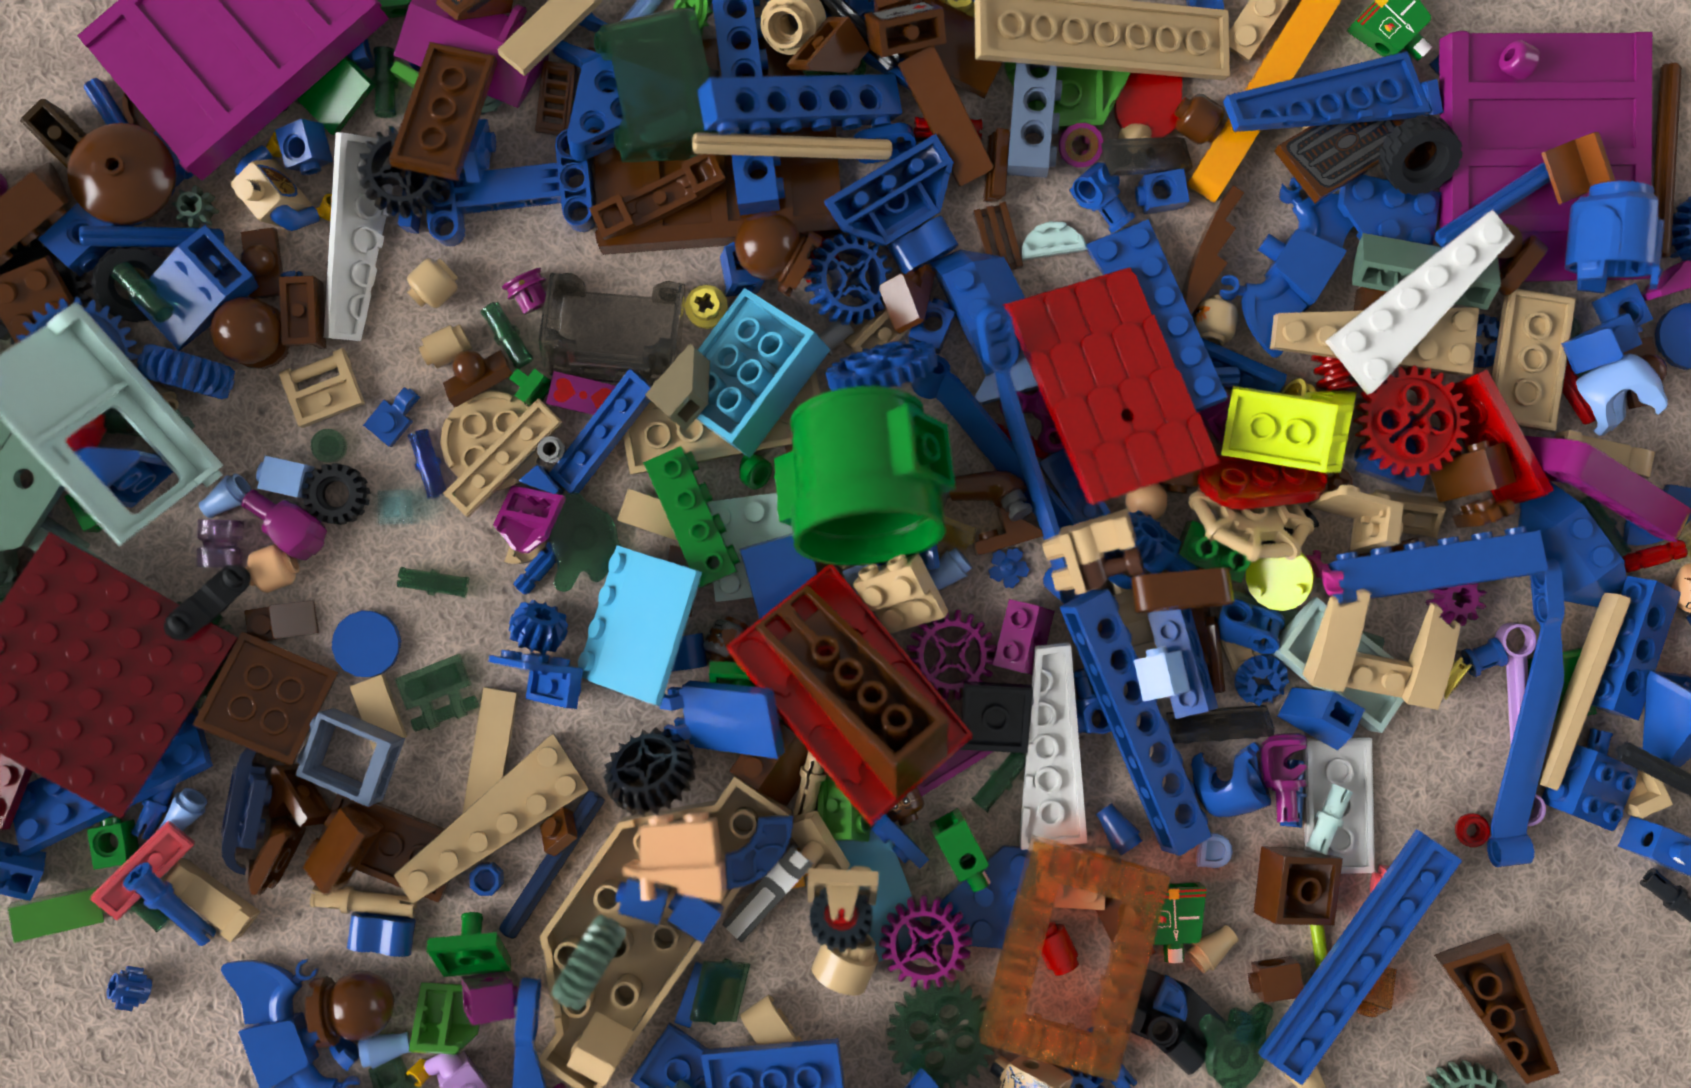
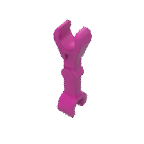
[1302,550,1344,595]

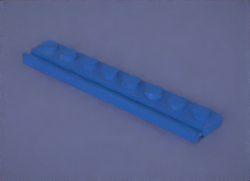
[1258,829,1462,1085]

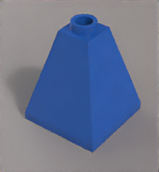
[1642,671,1691,767]

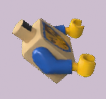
[231,132,332,231]

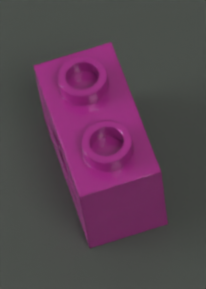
[993,599,1055,675]
[461,972,519,1026]

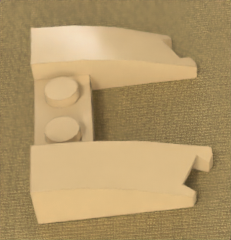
[1302,589,1461,710]

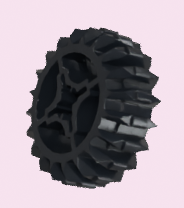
[357,126,450,219]
[603,727,697,817]

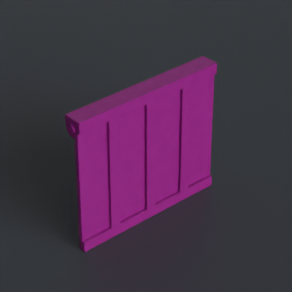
[77,0,389,181]
[1439,31,1653,282]

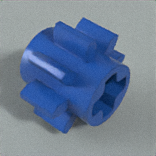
[107,966,152,1011]

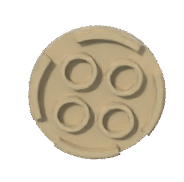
[441,390,540,491]

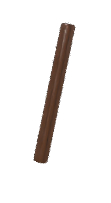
[1653,62,1682,259]

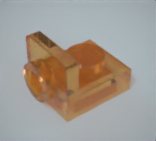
[1357,967,1397,1017]

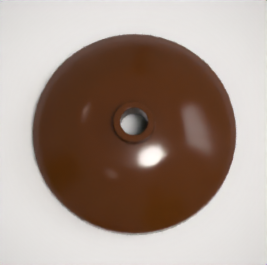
[67,123,176,225]

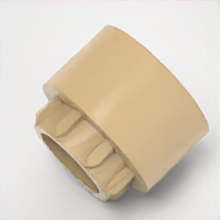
[760,0,826,55]
[812,934,879,996]

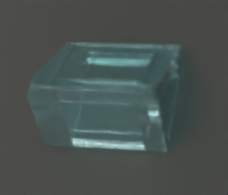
[378,489,413,525]

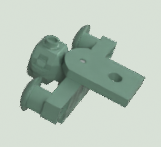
[0,432,110,590]

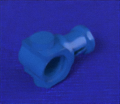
[1069,161,1135,233]
[1073,668,1112,734]

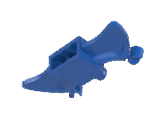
[1220,177,1354,358]
[221,959,361,1088]

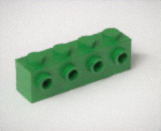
[643,446,741,588]

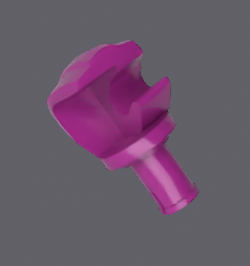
[241,489,327,561]
[1260,733,1308,822]

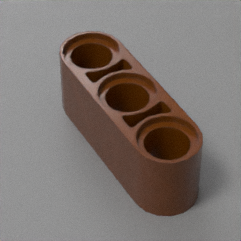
[1131,568,1234,613]

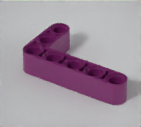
[1524,435,1691,542]

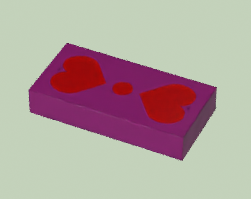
[546,371,616,415]

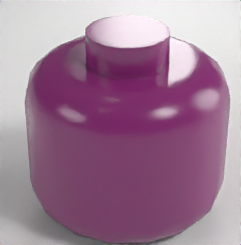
[1499,40,1540,80]

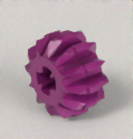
[1425,583,1487,626]

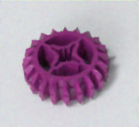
[906,609,997,700]
[879,894,972,990]

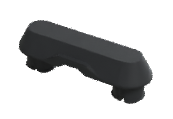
[164,564,251,641]

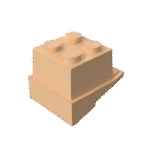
[623,811,727,901]

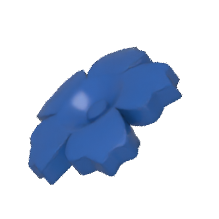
[988,548,1030,588]

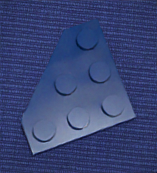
[1337,174,1441,246]
[929,845,1038,951]

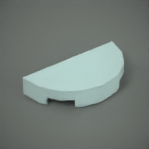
[1021,221,1087,261]

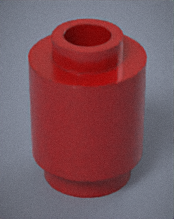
[1034,922,1079,976]

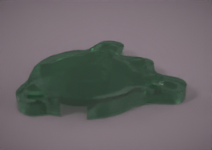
[549,492,622,592]
[1199,1002,1274,1088]

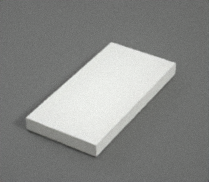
[1303,737,1375,874]

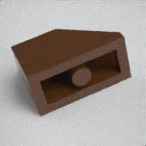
[787,17,870,73]

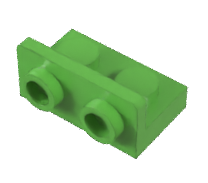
[818,772,872,842]

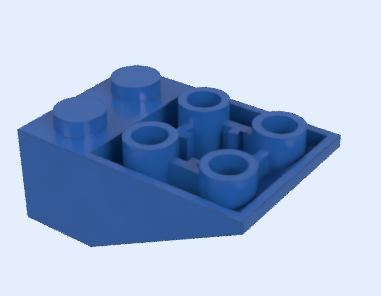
[131,225,259,351]

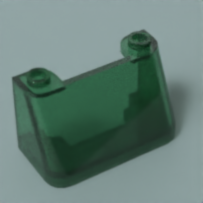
[594,8,718,162]

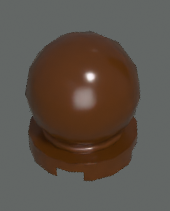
[735,212,822,297]
[210,297,290,369]
[305,971,395,1048]

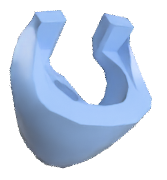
[1576,354,1668,436]

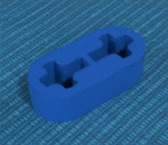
[853,122,916,164]
[674,961,712,1028]

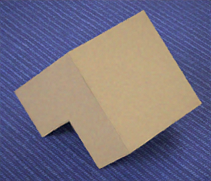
[567,1011,634,1086]

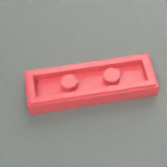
[90,820,195,921]

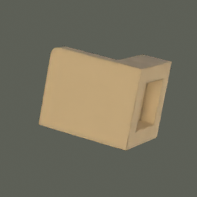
[1624,770,1673,818]

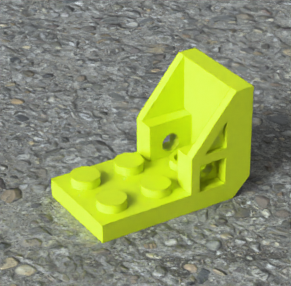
[1221,386,1357,473]

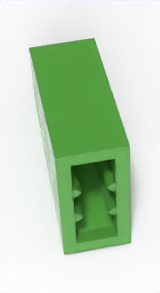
[8,886,106,943]

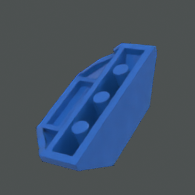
[824,134,953,247]
[930,249,1025,376]
[1518,481,1627,608]

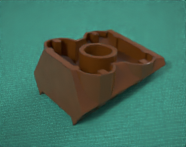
[248,816,306,896]

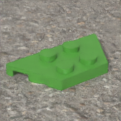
[1005,62,1131,130]

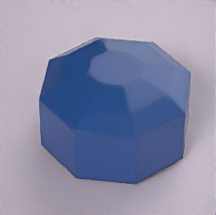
[469,862,504,896]

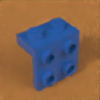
[488,650,583,709]
[1542,744,1638,831]

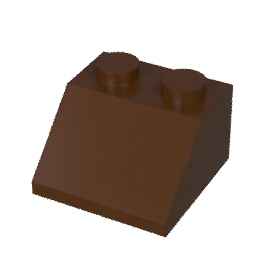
[730,719,808,806]
[303,804,384,896]
[1253,846,1343,926]

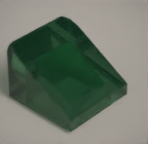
[368,1056,417,1088]

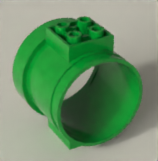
[774,386,956,565]

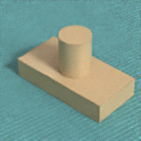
[791,810,850,873]

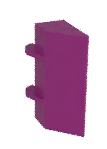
[394,0,549,108]

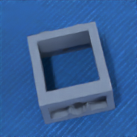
[296,708,405,807]

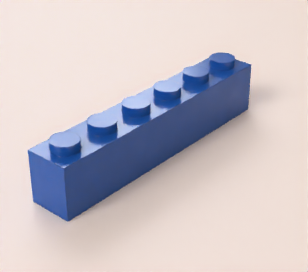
[1328,526,1549,604]

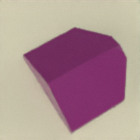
[1641,260,1691,301]
[493,486,566,554]

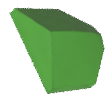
[409,982,480,1055]

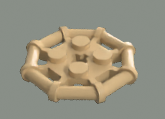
[1189,487,1314,562]

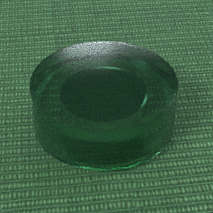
[311,429,347,463]

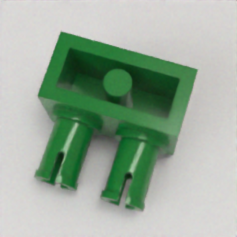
[1178,520,1251,583]

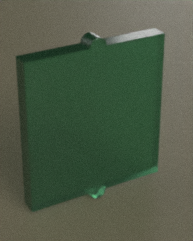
[689,958,750,1025]

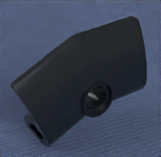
[1106,963,1231,1075]

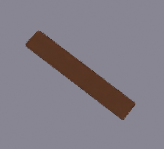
[898,46,994,187]

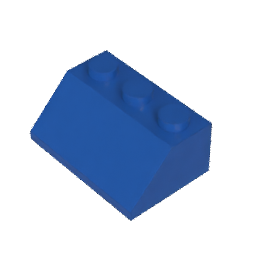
[74,447,173,508]

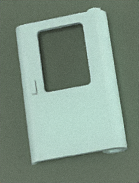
[0,302,224,546]

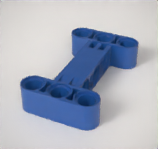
[423,129,596,247]

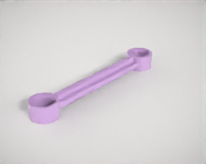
[1495,622,1546,826]

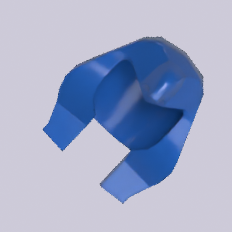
[1191,742,1271,817]

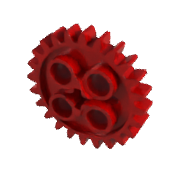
[1353,365,1470,477]

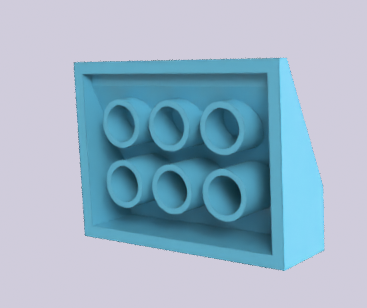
[696,288,831,458]
[578,546,702,706]

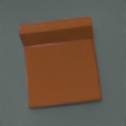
[1541,131,1615,204]

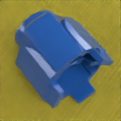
[1565,181,1664,293]

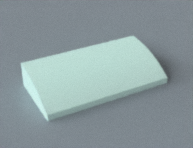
[1272,597,1404,733]

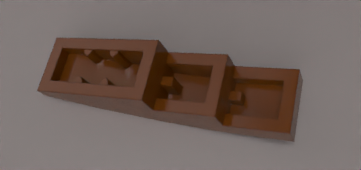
[1182,185,1244,314]

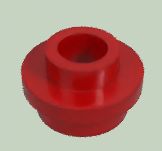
[1455,813,1490,848]

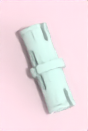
[1306,783,1353,855]

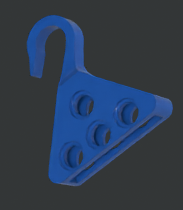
[552,12,686,161]

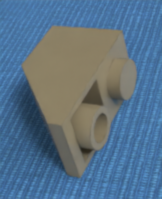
[645,344,710,430]

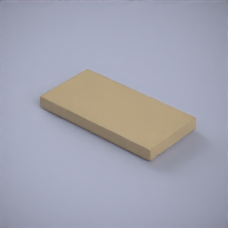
[1492,289,1576,432]

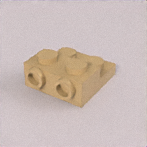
[853,553,948,634]

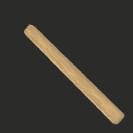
[692,132,892,160]

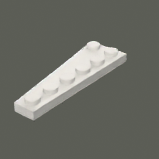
[323,132,393,341]
[1325,210,1514,394]
[1019,643,1087,850]

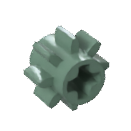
[172,185,219,228]

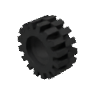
[302,463,370,525]

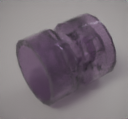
[196,519,244,568]

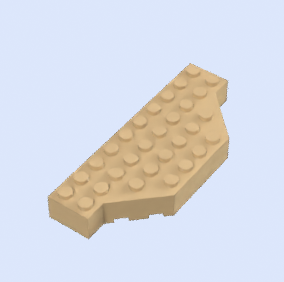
[538,776,792,1088]

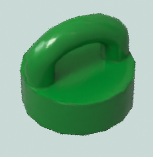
[739,453,772,490]

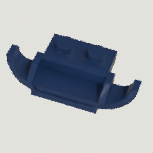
[221,748,272,875]

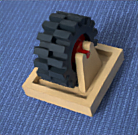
[808,864,878,952]

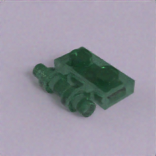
[395,654,479,732]

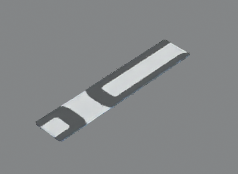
[722,847,812,943]

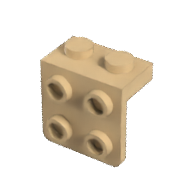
[1309,485,1404,554]

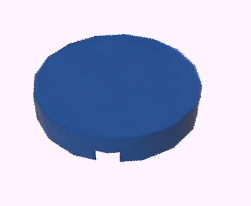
[1654,303,1691,370]
[332,611,401,677]

